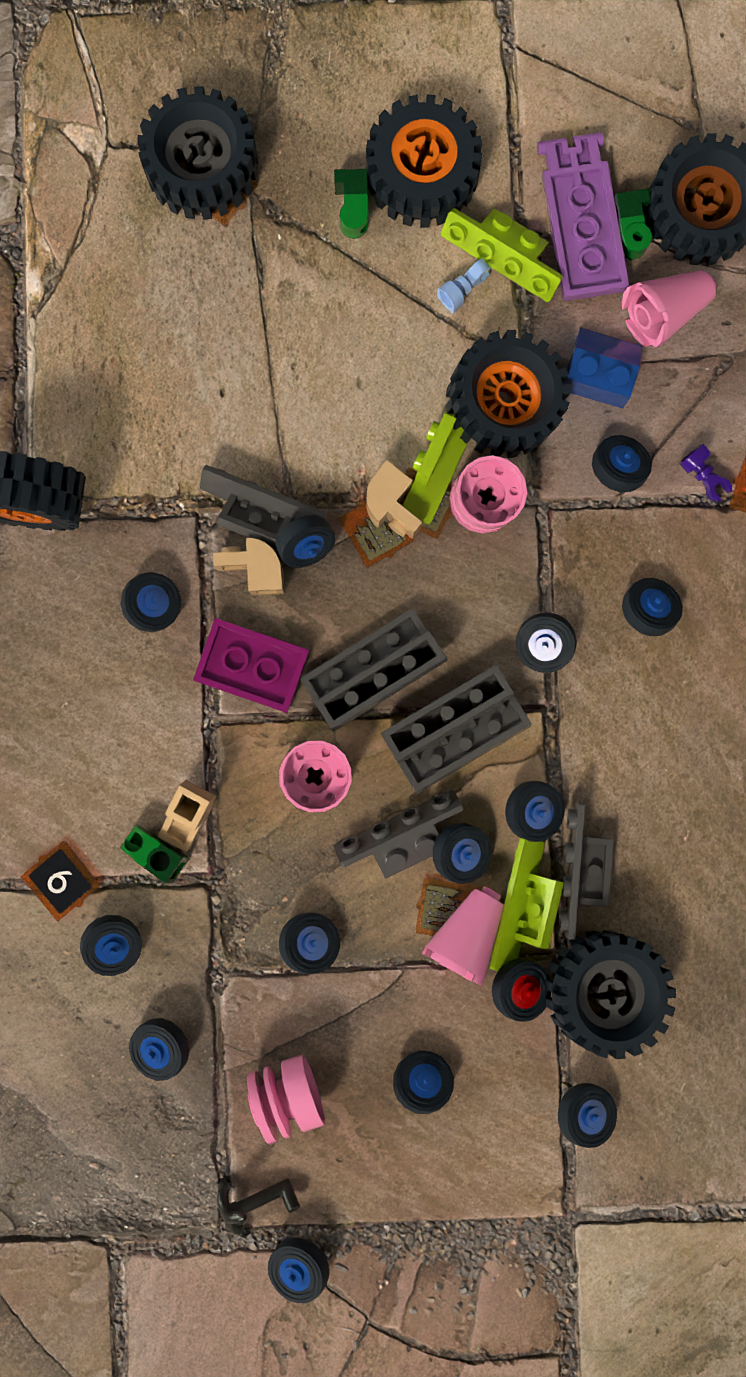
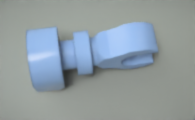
[437,258,491,314]

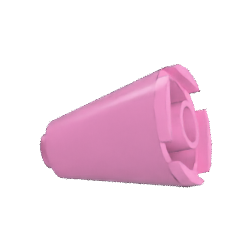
[622,270,717,348]
[422,886,504,986]

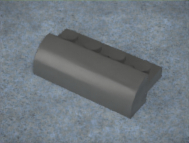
[300,608,447,732]
[381,665,532,794]

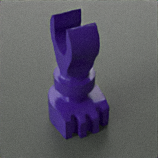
[679,444,732,502]

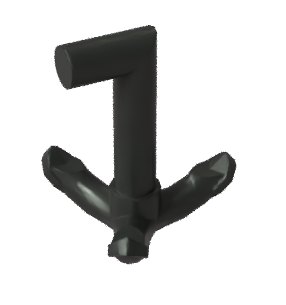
[217,1175,301,1238]

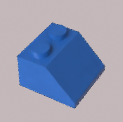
[562,327,642,409]

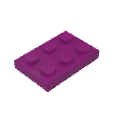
[193,618,310,714]

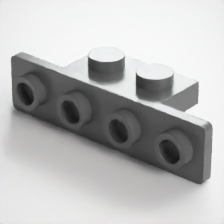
[200,465,328,548]
[334,790,464,879]
[559,802,614,940]

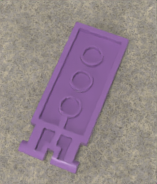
[537,132,629,301]

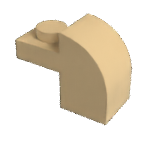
[366,460,422,538]
[213,538,284,595]
[157,780,216,852]

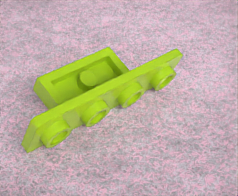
[440,208,563,302]
[403,410,467,525]
[489,838,564,971]

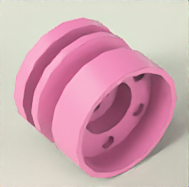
[449,455,527,534]
[279,741,352,812]
[247,1054,326,1145]

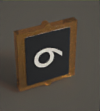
[21,841,101,922]

